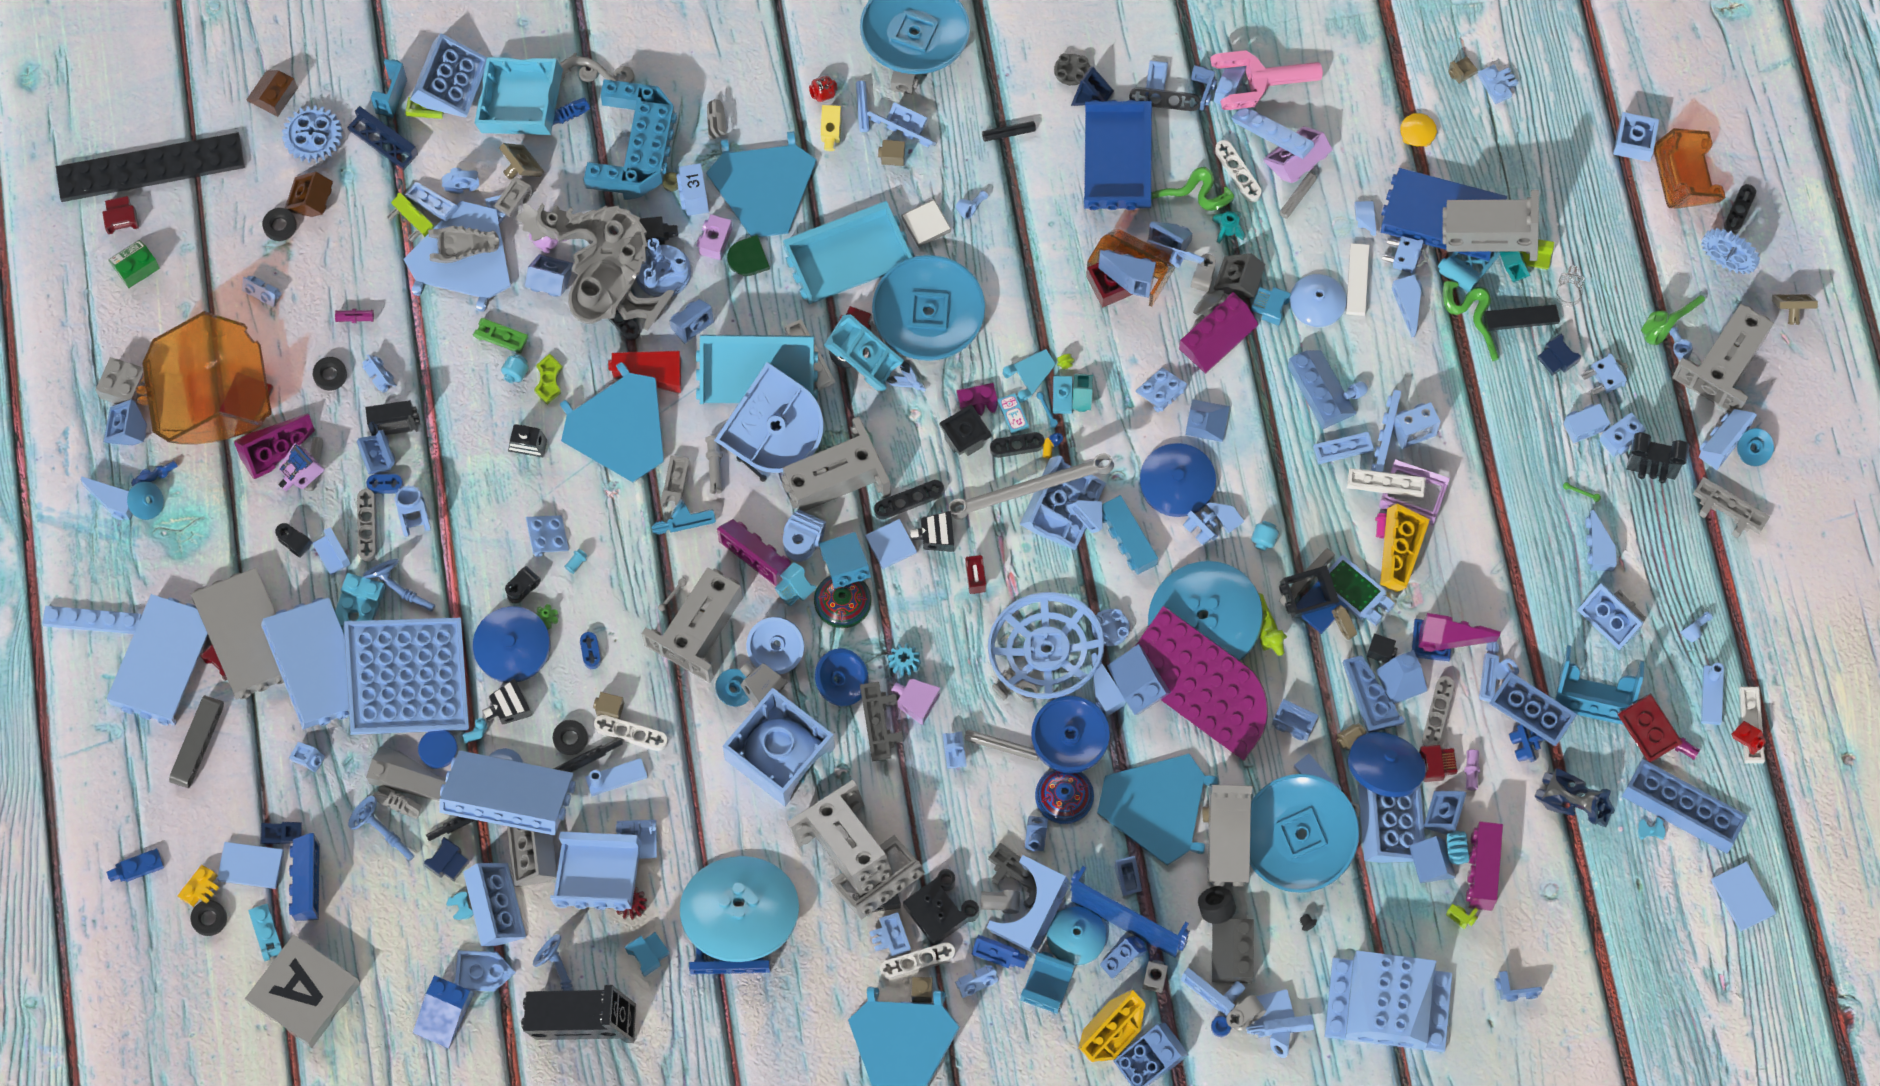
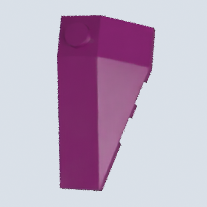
[234,413,315,479]
[1418,613,1501,652]

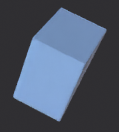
[1067,500,1102,533]
[1114,856,1142,896]

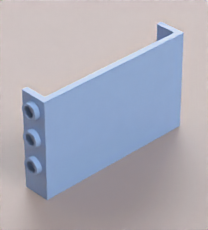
[107,594,208,726]
[261,598,349,729]
[439,750,576,835]

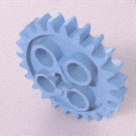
[282,105,343,163]
[1701,228,1760,275]

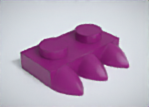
[956,383,998,416]

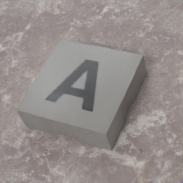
[245,934,360,1048]

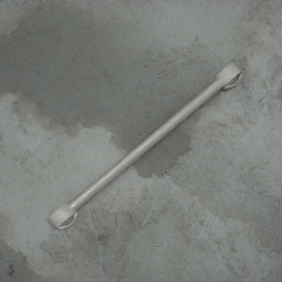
[948,453,1114,520]

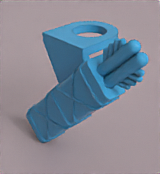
[651,499,716,535]

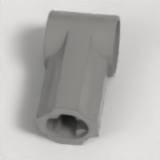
[981,890,1020,914]

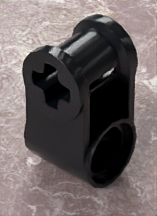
[275,523,313,558]
[505,566,541,604]

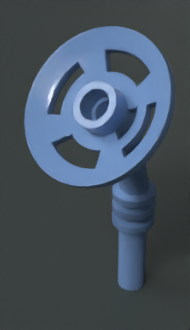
[363,559,435,612]
[348,796,415,861]
[533,934,574,991]

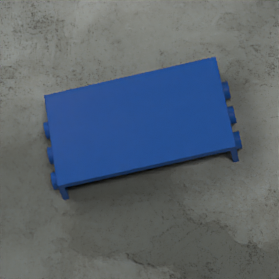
[1084,100,1152,210]
[1380,168,1507,261]
[1070,866,1190,958]

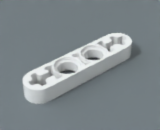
[1215,140,1261,203]
[594,715,668,751]
[880,942,955,980]

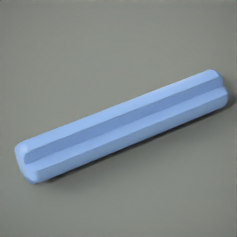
[856,81,869,133]

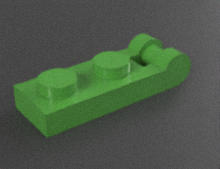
[473,318,528,354]

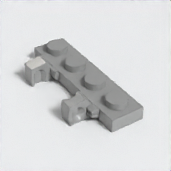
[1693,477,1770,538]

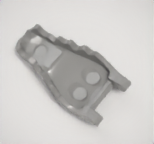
[428,226,499,263]

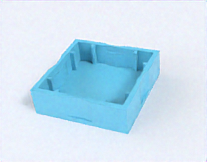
[475,57,563,135]

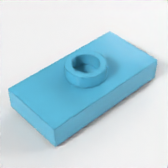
[1053,376,1072,414]

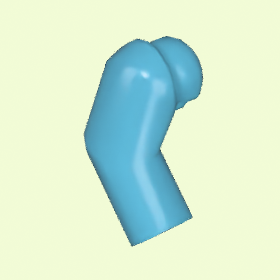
[463,718,487,743]

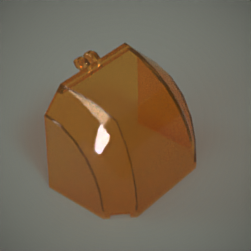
[136,311,272,444]

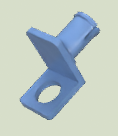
[1025,816,1048,851]

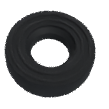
[262,208,296,241]
[312,357,347,391]
[552,720,588,755]
[190,900,227,936]

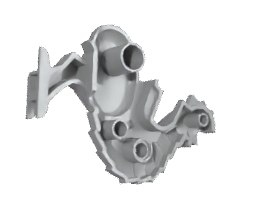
[516,203,674,331]

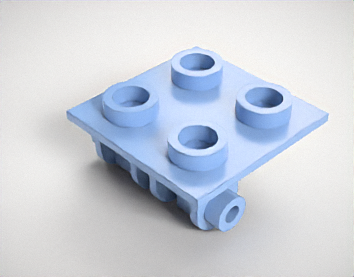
[1136,367,1187,412]
[526,515,569,557]
[616,820,657,859]

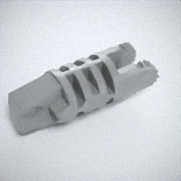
[373,785,422,819]

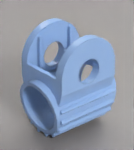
[394,485,431,537]
[783,509,826,562]

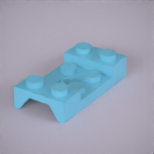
[824,314,904,391]
[335,573,386,634]

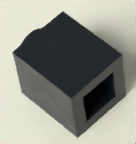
[1366,633,1398,663]

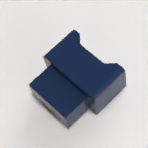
[1537,333,1581,376]
[424,837,470,882]

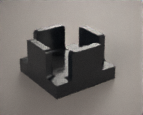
[939,404,992,456]

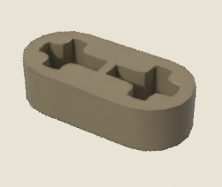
[1332,605,1357,640]

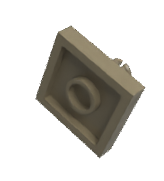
[499,143,544,179]
[1772,294,1818,325]

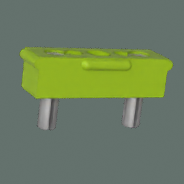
[387,193,434,242]

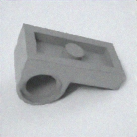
[494,176,532,217]

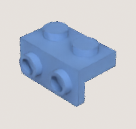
[357,430,395,475]

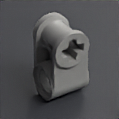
[1191,254,1216,292]
[1226,995,1266,1031]

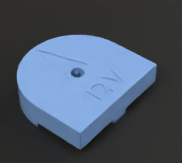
[714,362,823,473]

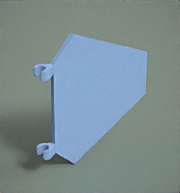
[403,201,511,312]

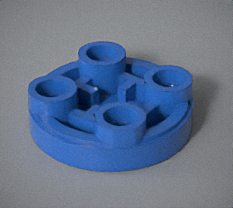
[418,730,458,769]

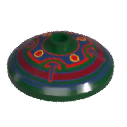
[814,575,872,628]

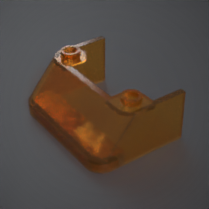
[1086,229,1175,307]

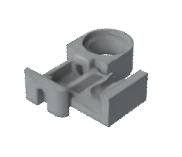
[992,668,1037,702]

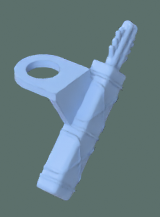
[1479,642,1519,702]
[1246,1015,1314,1058]

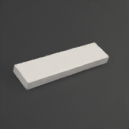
[1346,243,1369,316]
[785,319,835,391]
[1347,468,1426,498]
[1739,687,1765,763]

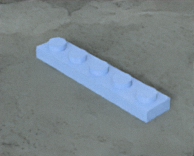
[1232,108,1314,159]
[1371,390,1401,472]
[42,606,142,634]

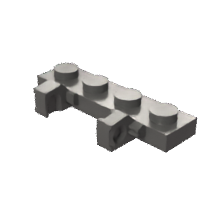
[860,682,904,762]
[988,843,1037,909]

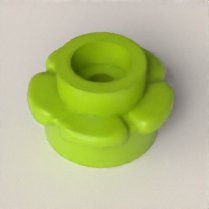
[1057,354,1075,369]

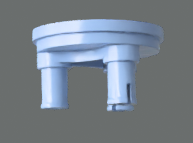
[636,238,691,297]

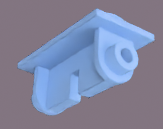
[242,276,281,307]
[362,354,397,393]
[955,965,998,998]

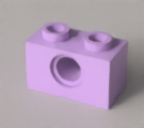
[697,214,732,260]

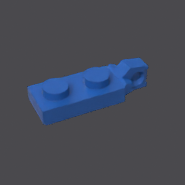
[106,848,164,882]
[972,934,1029,969]

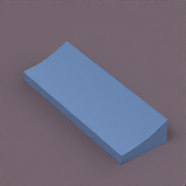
[1622,759,1748,854]

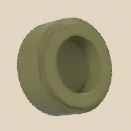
[663,172,678,192]

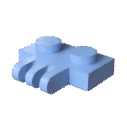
[1478,64,1519,104]
[869,912,911,957]

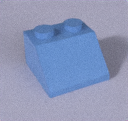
[525,254,573,297]
[669,299,714,344]

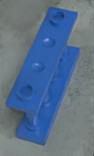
[689,947,770,975]

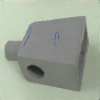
[739,662,788,707]

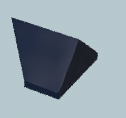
[1071,66,1114,106]

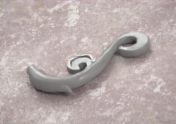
[560,53,634,85]

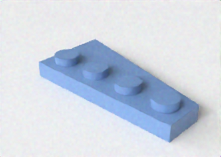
[1342,655,1405,733]

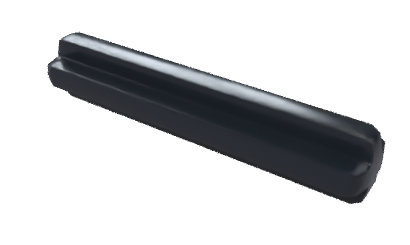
[982,121,1036,142]

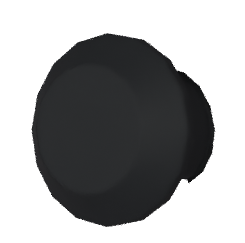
[1299,914,1317,931]

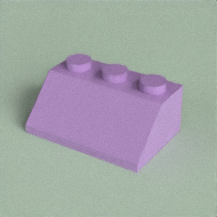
[1263,126,1333,183]

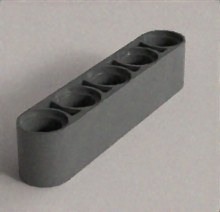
[169,695,224,789]

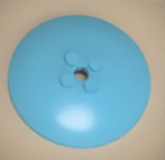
[680,856,799,962]

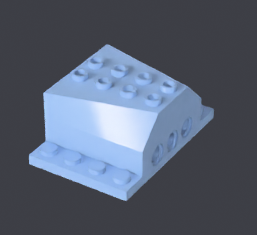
[1324,950,1452,1052]

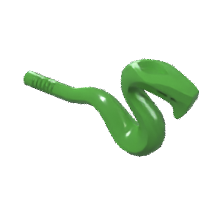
[1151,167,1234,211]
[1443,281,1499,361]
[1641,295,1705,345]

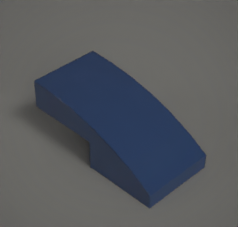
[260,822,302,844]

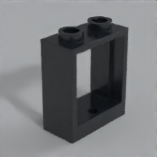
[1279,565,1339,618]

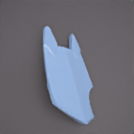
[1147,240,1205,268]

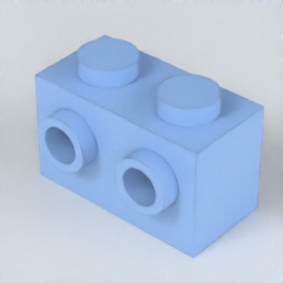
[1563,404,1610,444]
[1599,412,1646,457]

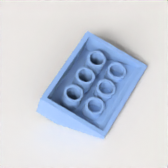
[410,33,487,117]
[1358,784,1425,863]

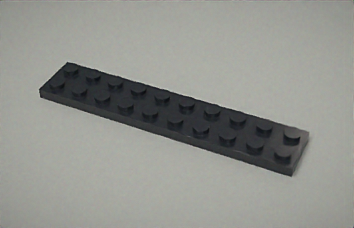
[55,132,245,202]

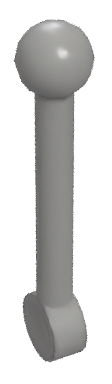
[658,579,686,611]

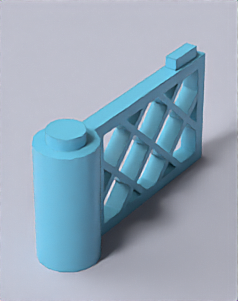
[1438,251,1500,292]

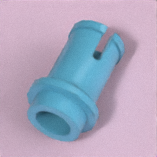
[564,549,587,574]

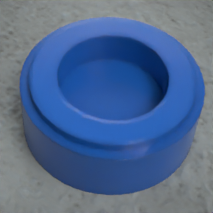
[1211,1016,1231,1037]

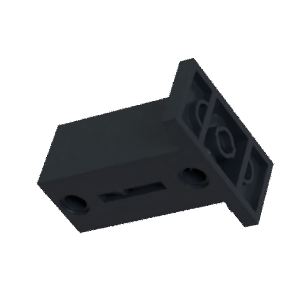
[521,985,636,1043]

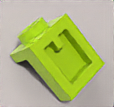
[1446,904,1479,929]

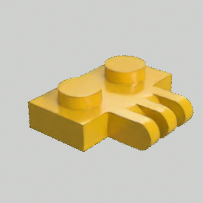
[177,864,219,907]

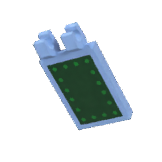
[1317,555,1395,626]

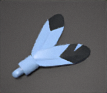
[887,361,926,391]

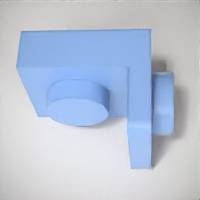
[289,742,325,772]

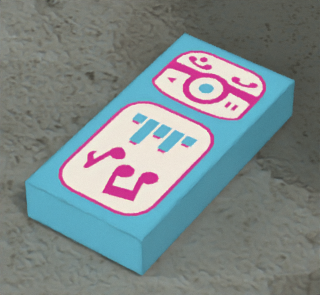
[998,393,1029,435]

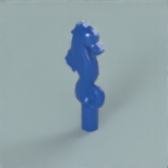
[131,460,178,486]

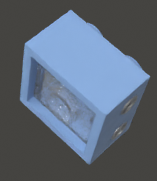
[1392,402,1440,449]

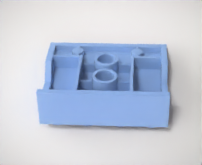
[1020,455,1106,550]

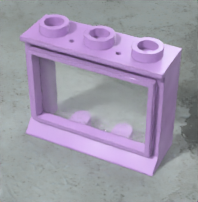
[1379,459,1450,526]

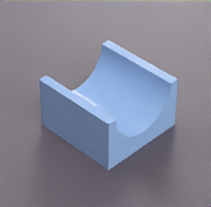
[987,855,1071,955]

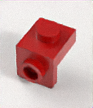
[1731,721,1766,755]

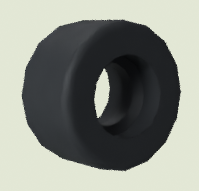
[1198,886,1236,924]

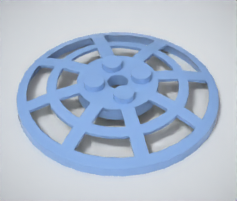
[988,592,1104,699]

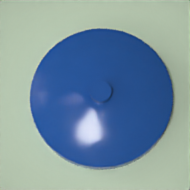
[1140,443,1216,517]
[473,606,551,683]
[1031,696,1110,773]
[1348,732,1426,797]

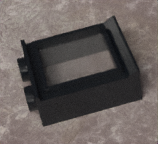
[365,400,420,436]

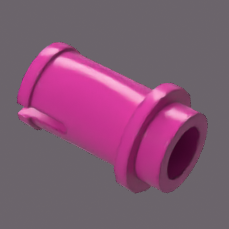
[1375,513,1387,539]

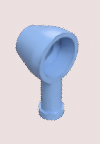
[956,190,988,219]
[1669,327,1693,360]
[1680,611,1712,642]

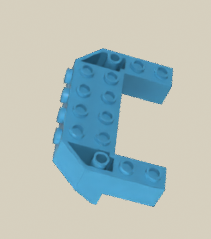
[584,79,677,200]

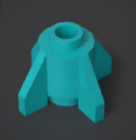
[1212,211,1245,244]

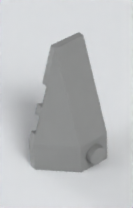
[366,747,446,801]

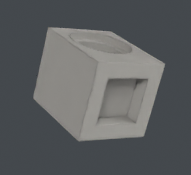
[890,70,919,95]
[1143,960,1168,993]

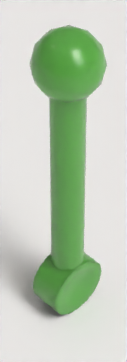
[1563,482,1601,502]

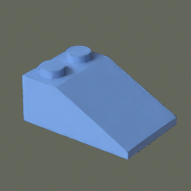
[1107,644,1171,715]

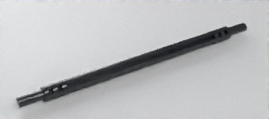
[426,738,623,841]

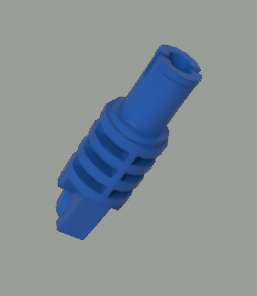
[553,97,590,125]

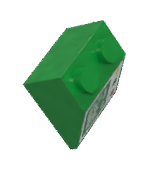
[108,240,160,289]

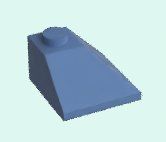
[1148,221,1193,251]
[104,399,147,446]
[1185,399,1230,442]
[1376,650,1427,704]

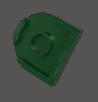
[727,235,770,276]

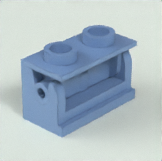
[1272,699,1319,741]

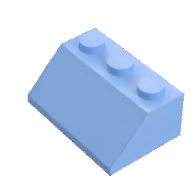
[1699,409,1757,470]

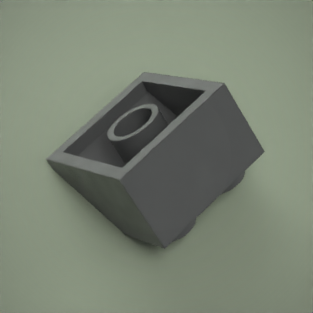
[1213,253,1266,298]

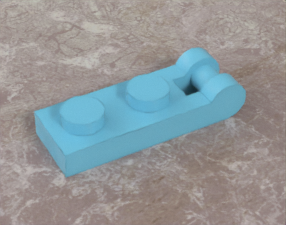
[248,904,282,961]

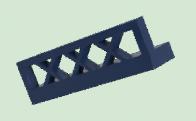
[347,106,418,170]

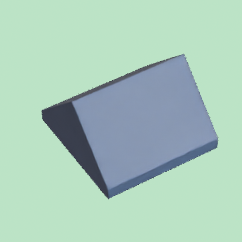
[1424,791,1466,835]
[1409,836,1456,883]

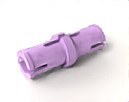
[1464,749,1480,791]

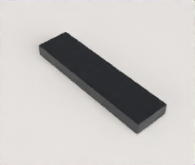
[1483,304,1560,331]

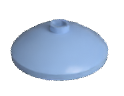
[1290,274,1346,327]
[746,617,804,674]

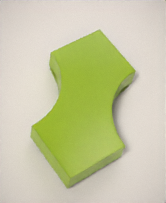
[534,354,563,405]

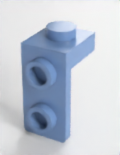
[1191,65,1217,111]
[1100,936,1148,979]
[1494,971,1543,1002]

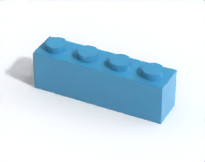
[1102,495,1158,575]

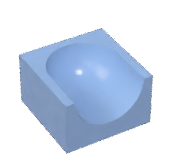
[722,688,835,807]

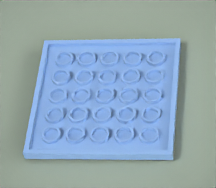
[344,618,469,735]

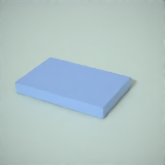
[217,842,284,889]
[1711,862,1776,932]

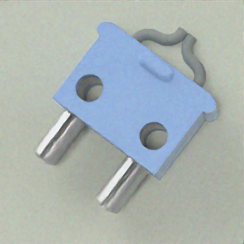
[1382,236,1429,275]
[1582,353,1628,395]

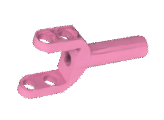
[1210,50,1323,110]

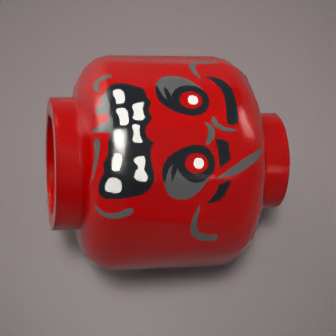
[809,76,838,102]

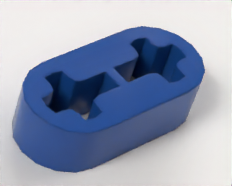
[366,474,404,494]
[580,632,601,669]

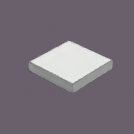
[901,199,951,248]

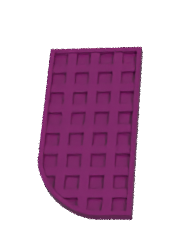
[1135,606,1268,761]

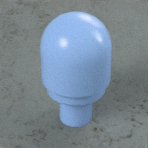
[1343,382,1368,399]

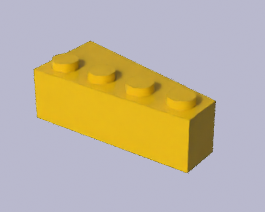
[1380,504,1430,592]

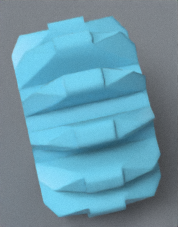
[888,643,921,677]
[1447,831,1469,865]

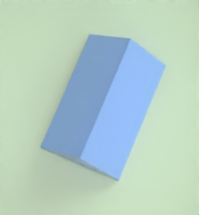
[1577,583,1644,650]

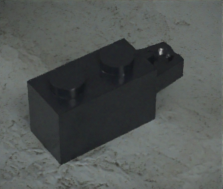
[640,216,678,245]

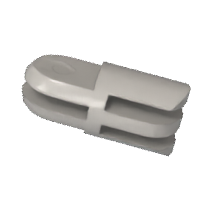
[707,99,727,139]

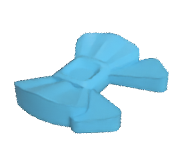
[1638,817,1666,840]
[446,892,474,920]

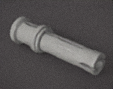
[705,435,723,494]

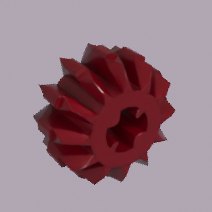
[616,887,647,920]

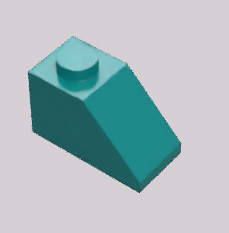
[1072,374,1093,412]

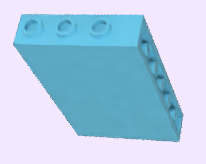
[783,201,914,304]
[696,335,818,404]

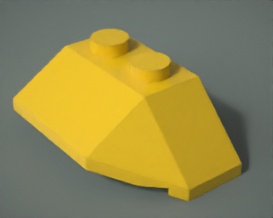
[1078,990,1146,1062]

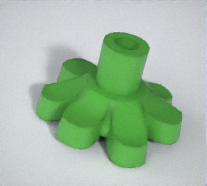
[536,604,558,629]

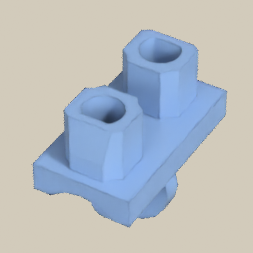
[1183,511,1218,545]
[943,731,967,769]

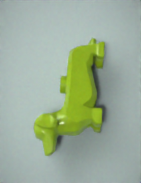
[1258,593,1287,656]

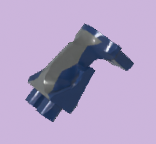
[1535,769,1615,827]

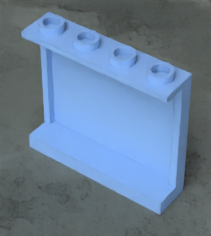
[550,832,641,911]

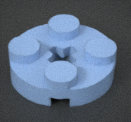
[442,168,479,194]

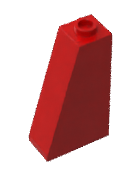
[608,351,681,393]

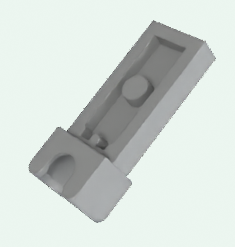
[661,456,690,508]

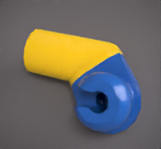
[1043,433,1063,459]

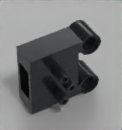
[1626,432,1689,483]
[903,869,979,946]

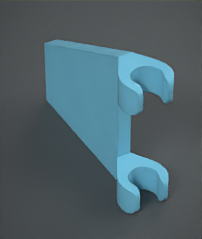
[1002,349,1055,403]

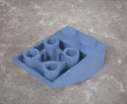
[1099,250,1156,298]
[1113,1023,1189,1086]

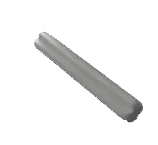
[965,730,1039,761]

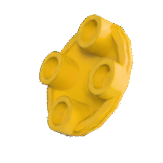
[1400,113,1437,147]

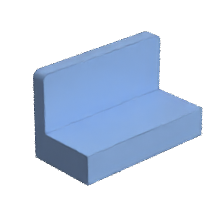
[313,527,351,575]

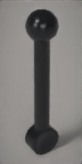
[736,456,767,482]

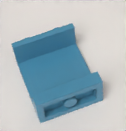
[371,59,407,118]
[819,532,871,589]
[1020,952,1074,1014]

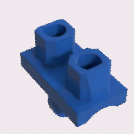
[1509,725,1544,762]

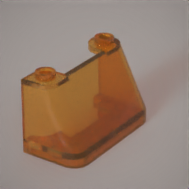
[1654,128,1726,209]

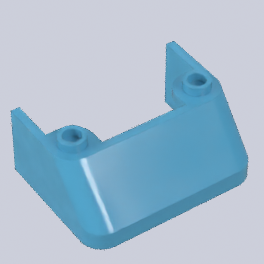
[1555,645,1644,724]

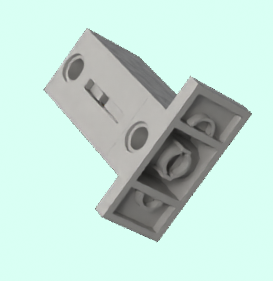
[1443,190,1539,261]
[1672,304,1773,413]
[781,417,891,512]
[641,567,743,683]
[787,780,893,896]
[1207,785,1252,887]

